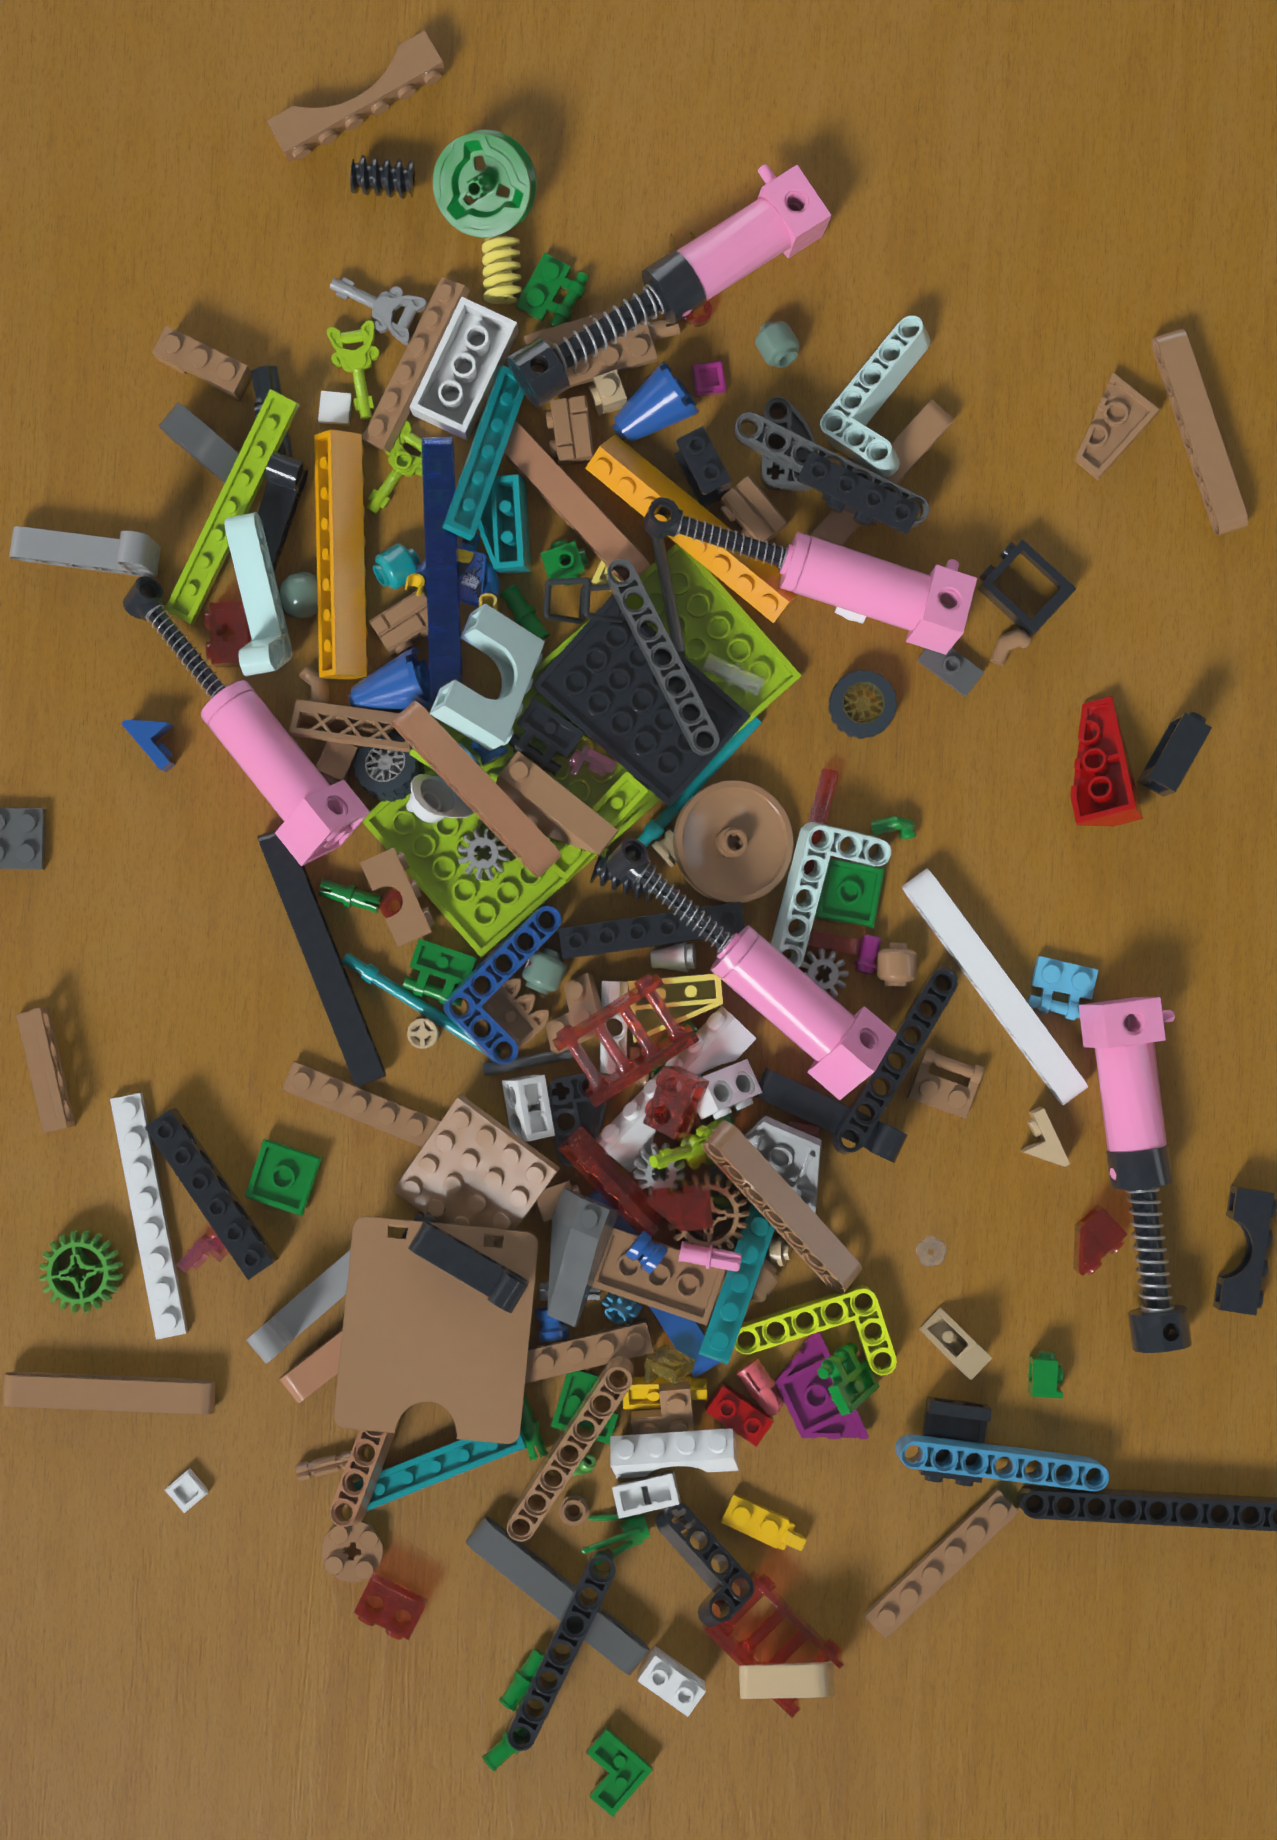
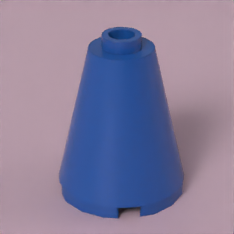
[612,361,699,442]
[348,648,436,712]

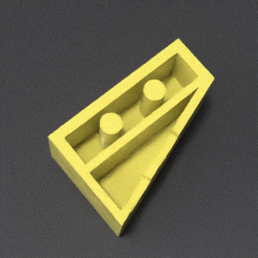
[628,973,723,1043]

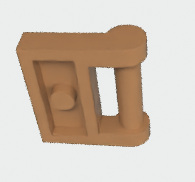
[907,1047,984,1119]

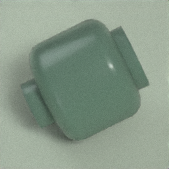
[755,321,800,368]
[522,947,567,995]

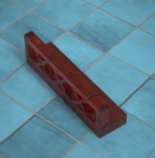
[558,1126,665,1236]

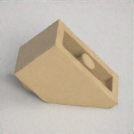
[919,1307,992,1380]

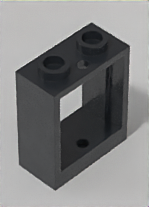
[977,539,1076,637]
[1137,711,1212,797]

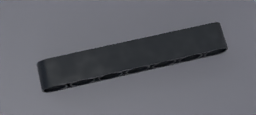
[832,968,958,1155]
[507,1548,617,1751]

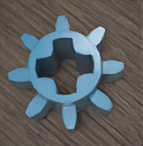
[602,1292,642,1324]

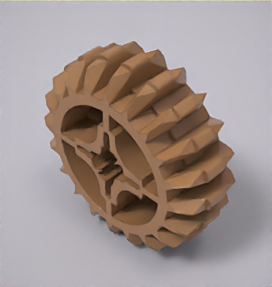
[666,1172,749,1250]

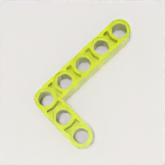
[734,1285,897,1375]

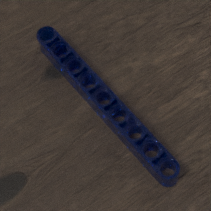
[421,437,463,708]

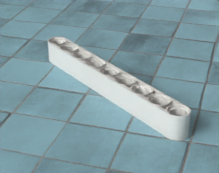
[902,868,1088,1106]

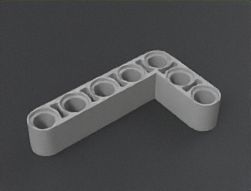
[9,526,161,578]
[246,1249,351,1364]

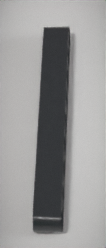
[258,827,386,1088]
[1017,1485,1277,1531]

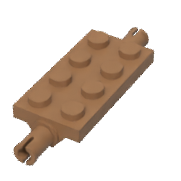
[508,307,681,388]

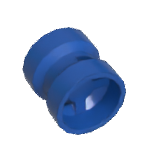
[625,1230,668,1274]
[535,1307,569,1342]

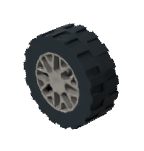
[353,731,425,802]

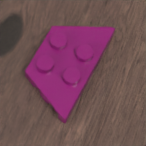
[775,1332,869,1439]

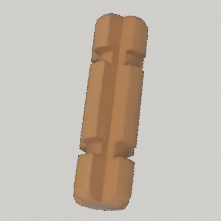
[295,1450,352,1481]

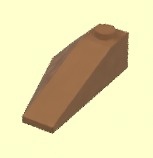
[496,751,619,855]

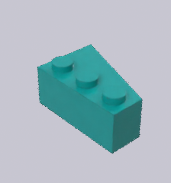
[478,475,532,574]

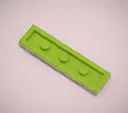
[550,771,650,883]

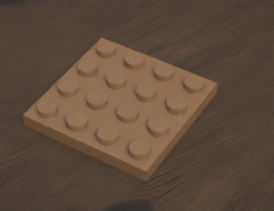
[393,1094,560,1248]

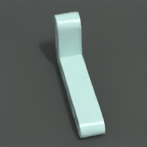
[820,315,930,477]
[225,512,292,676]
[771,822,891,968]

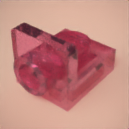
[568,746,618,777]
[176,1234,228,1273]

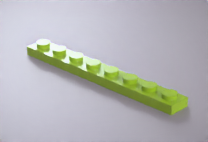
[164,389,300,624]

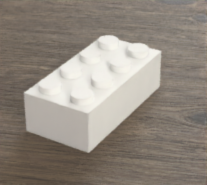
[410,297,519,441]

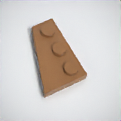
[1075,372,1160,480]

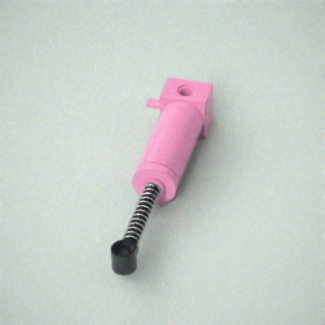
[643,497,977,655]
[123,576,370,866]
[606,838,897,1100]

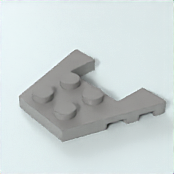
[703,1116,822,1214]

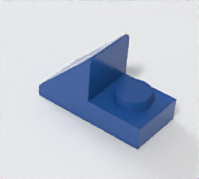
[121,720,175,772]

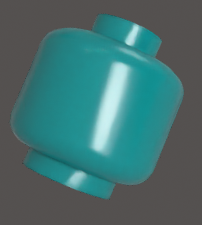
[373,544,420,589]

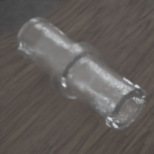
[702,653,765,696]

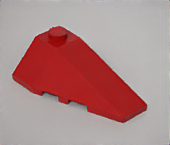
[1070,696,1143,827]

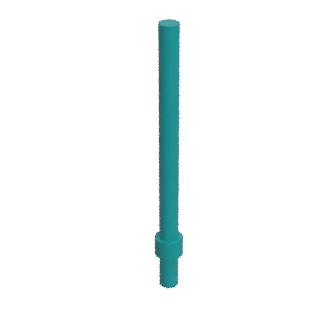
[637,717,762,847]
[341,953,501,1056]

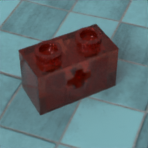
[205,601,252,668]

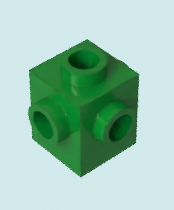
[540,540,589,587]

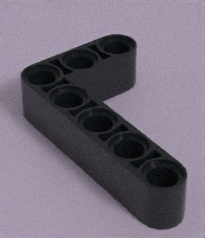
[755,1068,908,1163]

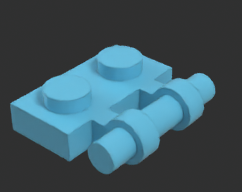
[1027,956,1098,1020]

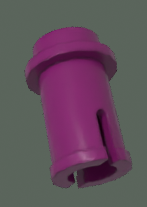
[854,935,882,975]

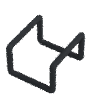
[544,577,625,624]

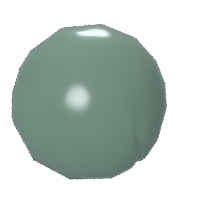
[279,571,318,619]

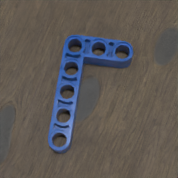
[443,906,561,1064]

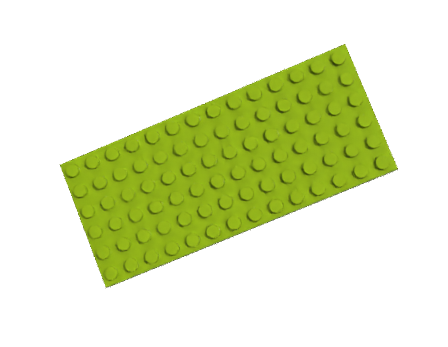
[362,543,802,958]

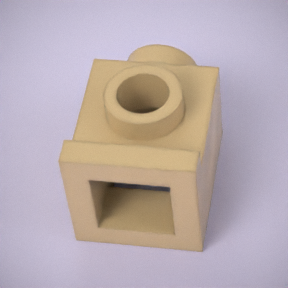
[588,369,627,417]

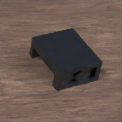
[674,426,731,508]
[918,1396,992,1487]

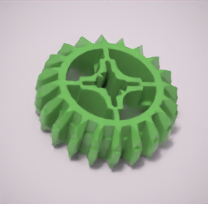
[39,1230,123,1313]

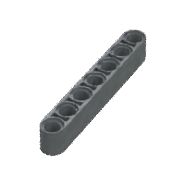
[734,412,929,528]
[606,559,719,756]
[466,1516,650,1675]

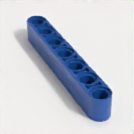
[587,1183,720,1378]

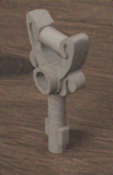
[330,277,428,346]

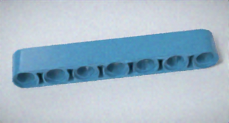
[895,1434,1109,1491]

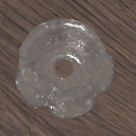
[916,1236,946,1267]

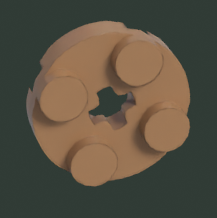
[321,1518,384,1582]

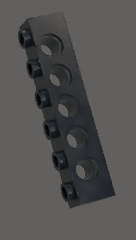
[558,902,745,960]
[144,1108,279,1280]

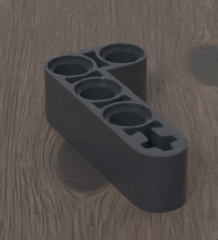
[258,452,308,573]
[408,1221,529,1313]
[656,1503,755,1627]

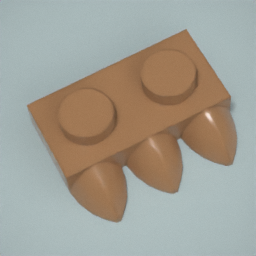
[481,979,549,1050]

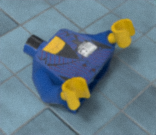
[405,534,500,611]

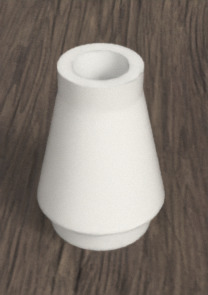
[651,942,696,972]

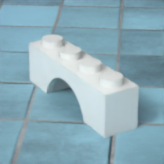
[610,1428,739,1478]

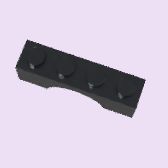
[1213,1185,1277,1316]

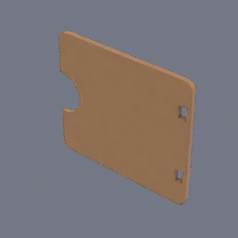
[334,1216,538,1444]

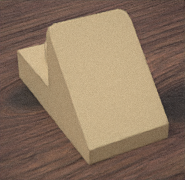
[1020,1107,1070,1167]

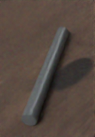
[651,536,686,653]

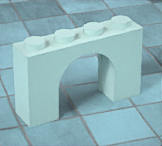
[430,603,545,751]

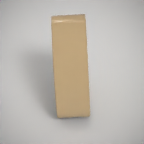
[739,1662,835,1699]

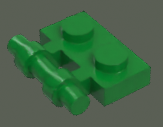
[515,252,589,327]
[403,938,477,1007]
[818,1343,880,1416]

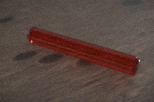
[804,768,839,874]

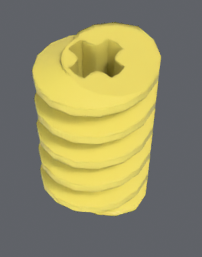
[482,235,522,304]

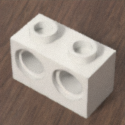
[686,1059,762,1120]
[502,1075,555,1142]
[612,1471,681,1518]
[637,1646,706,1717]

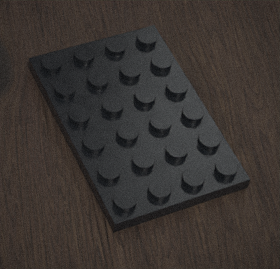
[532,595,751,808]

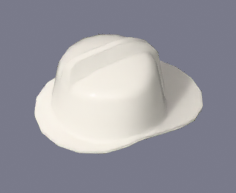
[406,774,473,823]

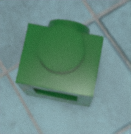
[1027,1351,1063,1399]

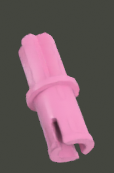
[678,1241,742,1271]

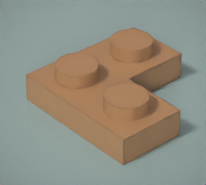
[545,973,607,1054]
[631,1381,694,1435]

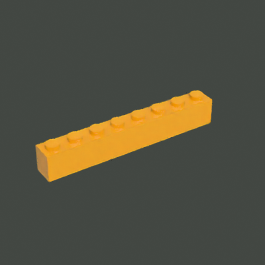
[314,429,368,680]
[585,435,798,623]

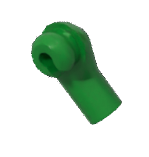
[871,816,916,840]

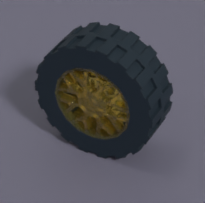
[828,670,897,739]

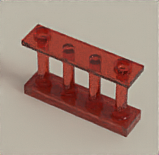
[552,974,699,1107]
[703,1570,844,1718]

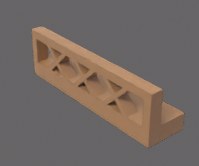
[289,699,412,752]
[16,1007,76,1133]

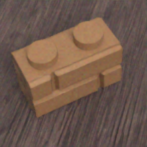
[545,396,594,467]
[720,475,788,542]
[369,591,442,656]

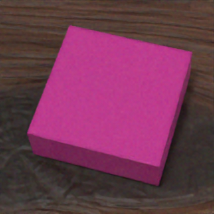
[692,361,726,397]

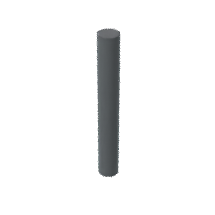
[482,1048,574,1076]

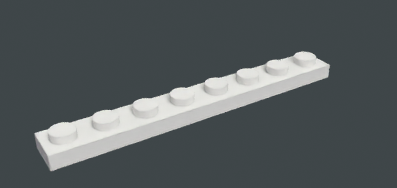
[110,1093,188,1340]

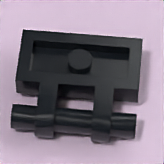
[507,698,585,776]

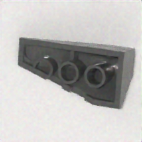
[547,1188,620,1327]

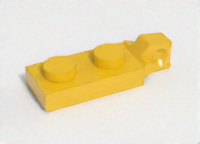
[622,1376,708,1410]
[720,1493,807,1551]

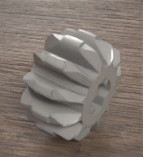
[458,828,510,880]
[801,948,849,997]
[633,1143,686,1196]

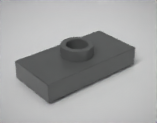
[917,648,984,697]

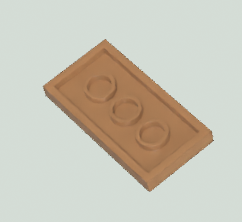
[592,1227,726,1326]

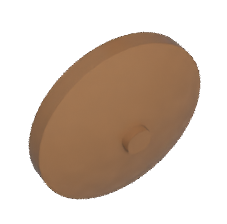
[673,780,793,903]

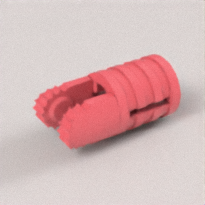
[735,1357,784,1416]

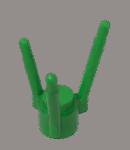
[582,1513,651,1566]

